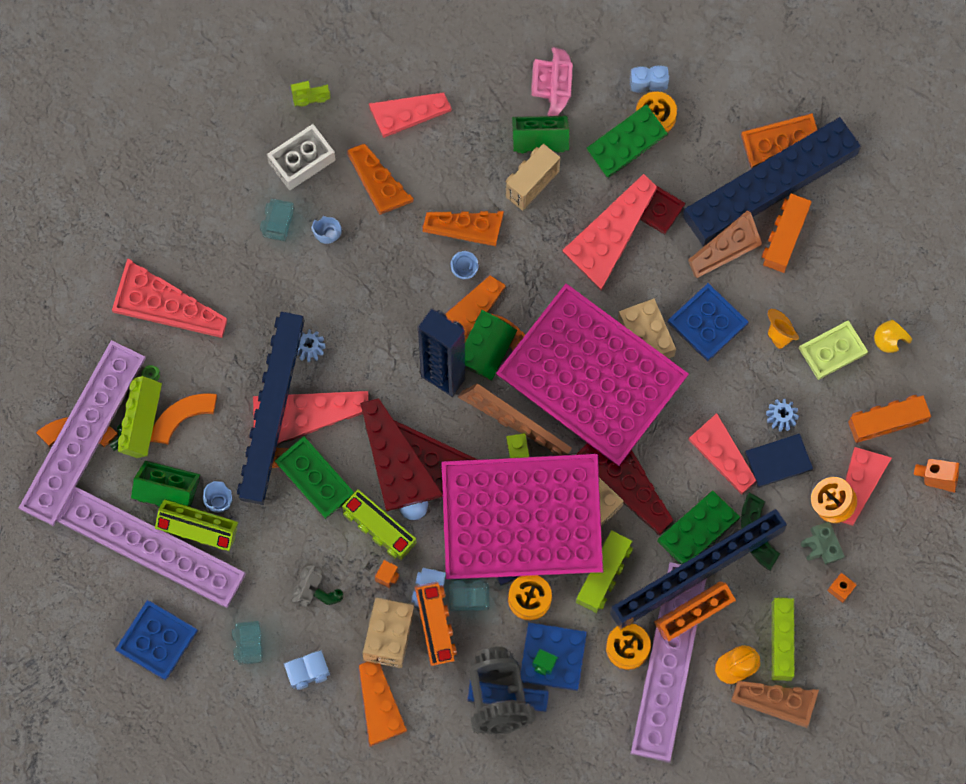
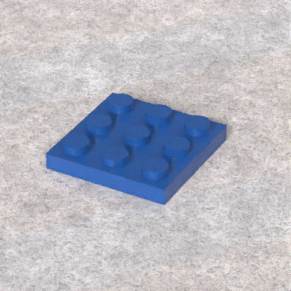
[667,283,748,361]
[115,600,198,681]
[520,623,587,691]

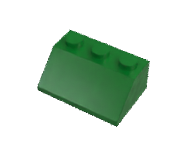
[512,116,569,153]
[465,310,518,381]
[131,461,201,507]

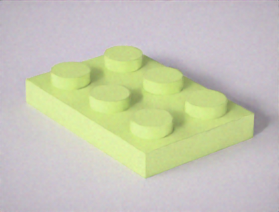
[799,320,868,380]

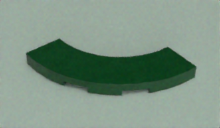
[741,492,781,571]

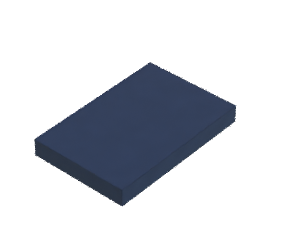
[745,433,813,488]

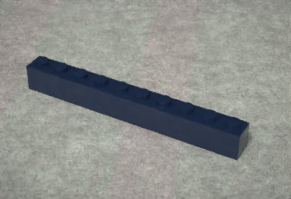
[237,312,305,505]
[610,509,787,630]

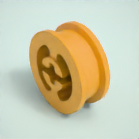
[636,91,677,132]
[811,477,857,523]
[508,575,552,620]
[606,623,651,670]

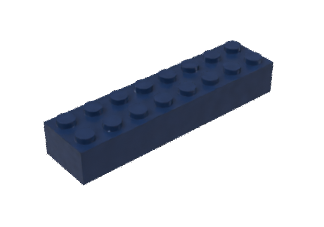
[418,308,465,397]

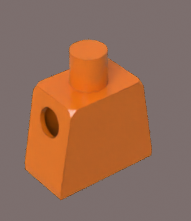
[914,459,959,492]

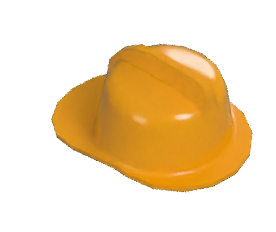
[767,309,799,349]
[715,645,761,684]

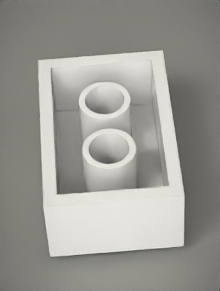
[267,124,336,191]

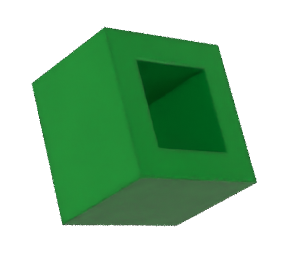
[532,649,558,675]

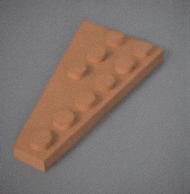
[458,383,572,456]

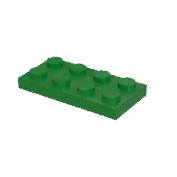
[586,104,669,178]
[275,436,354,519]
[657,490,740,565]

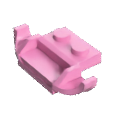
[531,47,573,116]

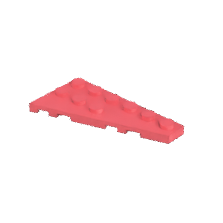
[562,174,657,291]
[112,258,227,338]
[253,391,369,445]

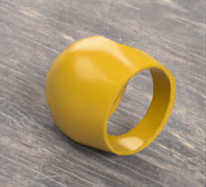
[874,320,912,353]

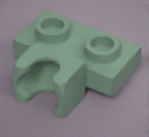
[801,522,845,565]

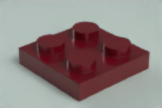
[640,186,686,235]

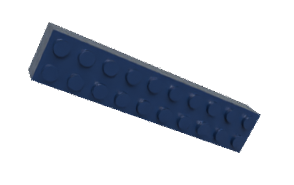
[683,117,861,247]

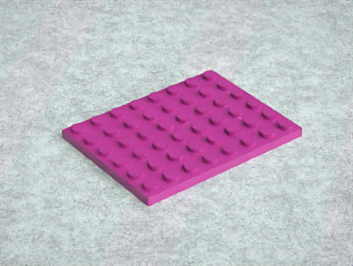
[496,283,689,466]
[442,454,603,579]

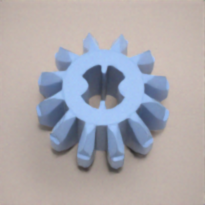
[297,329,326,362]
[766,399,799,432]

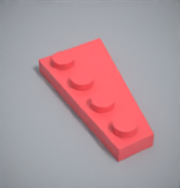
[369,93,451,138]
[689,413,756,495]
[838,447,892,526]

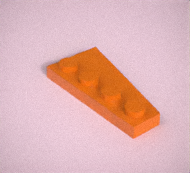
[741,113,817,169]
[347,144,414,215]
[422,211,504,246]
[446,276,506,342]
[359,662,407,746]

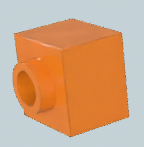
[375,560,400,588]
[827,573,857,603]

